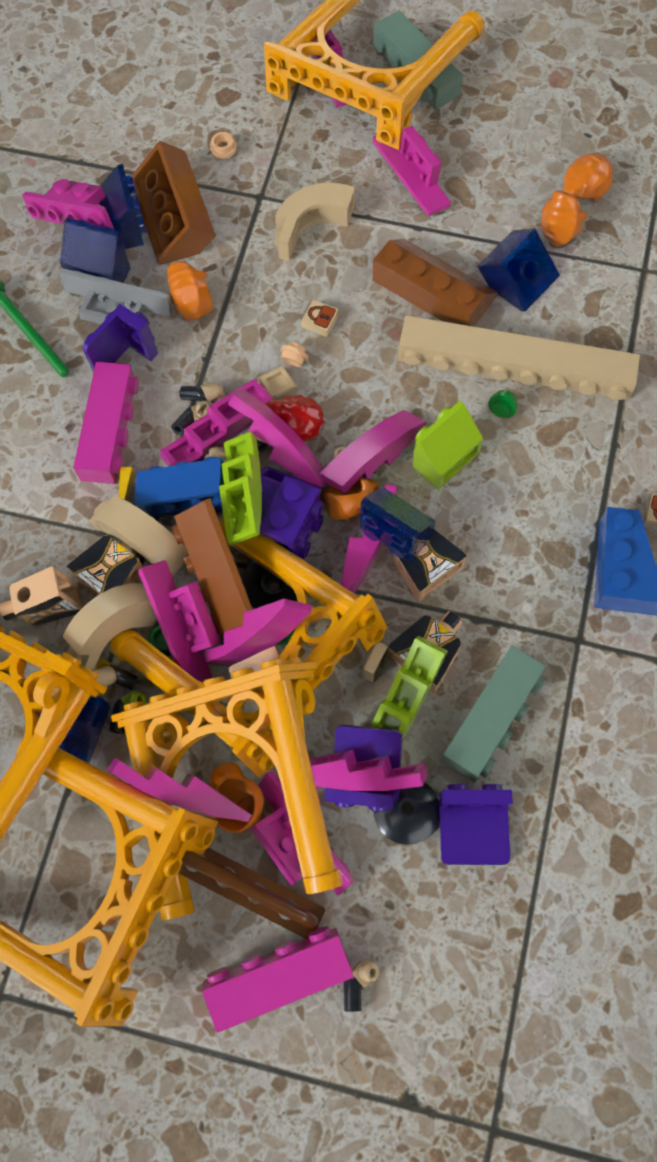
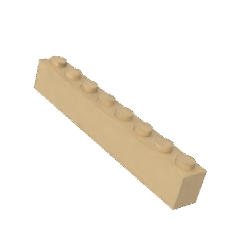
[398,315,640,400]

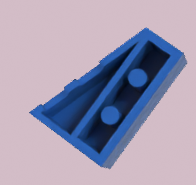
[135,457,225,517]
[594,507,657,616]

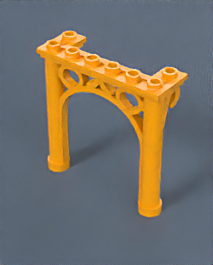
[264,0,485,150]
[110,517,388,779]
[0,626,107,842]
[111,657,343,921]
[0,740,218,1027]

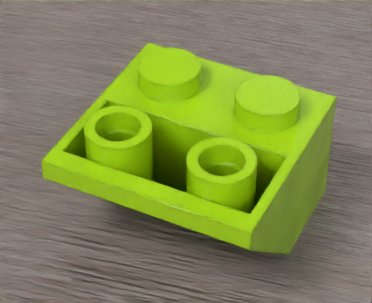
[413,400,483,490]

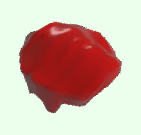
[265,395,325,443]

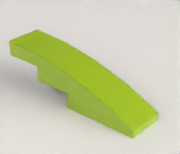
[219,432,262,546]
[370,636,448,743]

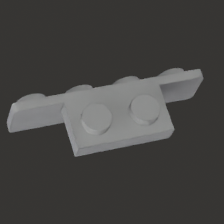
[60,268,172,324]

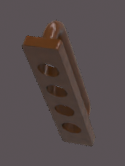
[179,848,325,939]

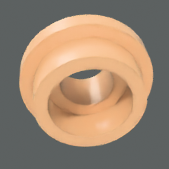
[210,132,237,159]
[280,342,309,368]

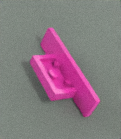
[372,126,451,216]
[22,179,114,234]
[138,560,221,683]
[251,770,354,896]

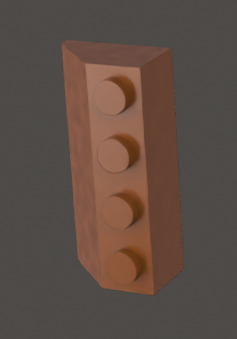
[129,141,216,265]
[372,239,498,326]
[171,499,253,638]

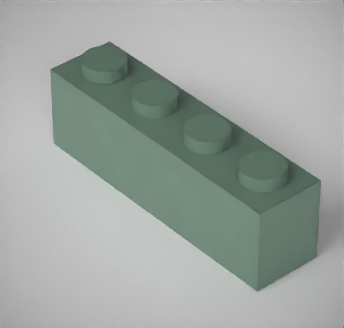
[373,10,463,110]
[441,645,546,783]

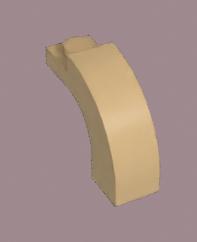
[274,183,355,261]
[88,495,188,577]
[63,583,157,671]

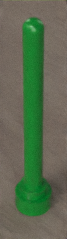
[0,280,70,377]

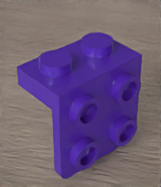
[82,304,158,372]
[260,476,324,559]
[324,724,403,812]
[439,784,513,865]

